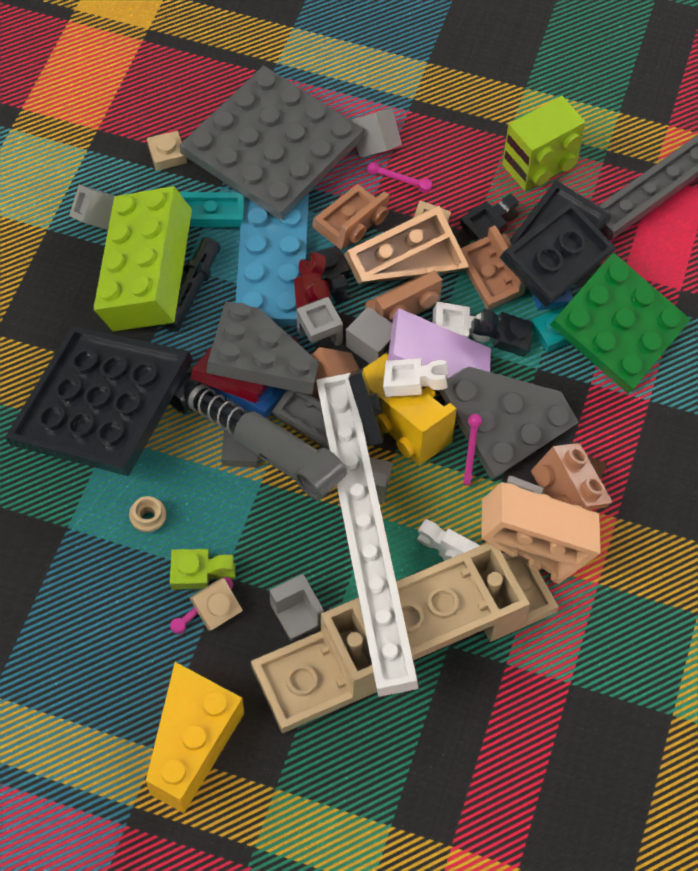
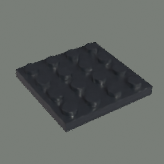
[5,325,193,476]

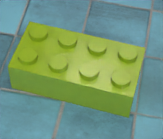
[93,186,192,332]

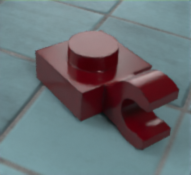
[294,252,331,310]

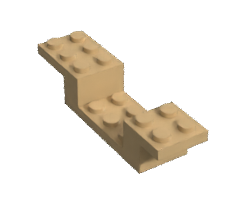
[251,543,559,733]

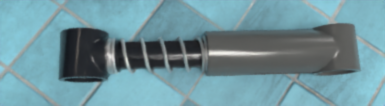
[170,365,347,501]

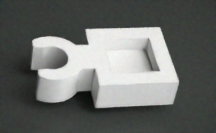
[432,302,491,343]
[383,358,448,397]
[417,519,480,561]

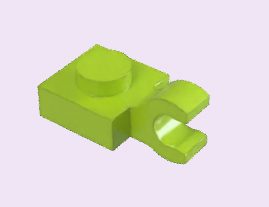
[170,549,236,590]

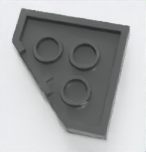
[206,301,319,395]
[438,366,579,478]

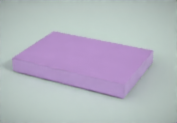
[388,308,491,379]

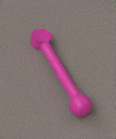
[367,162,432,193]
[463,414,482,486]
[170,577,233,635]

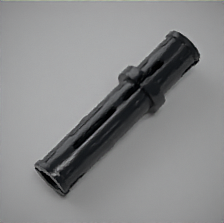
[162,237,221,332]

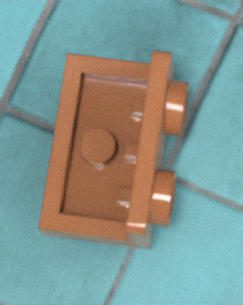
[312,184,390,250]
[460,226,525,310]
[365,270,442,323]
[531,443,612,511]

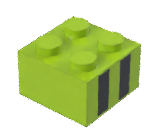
[502,96,586,191]

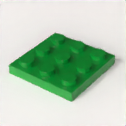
[550,252,691,394]

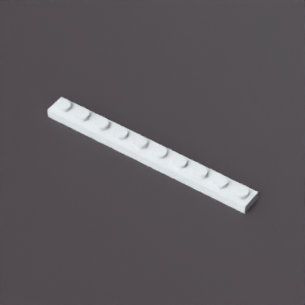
[316,373,418,697]

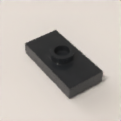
[348,368,384,446]

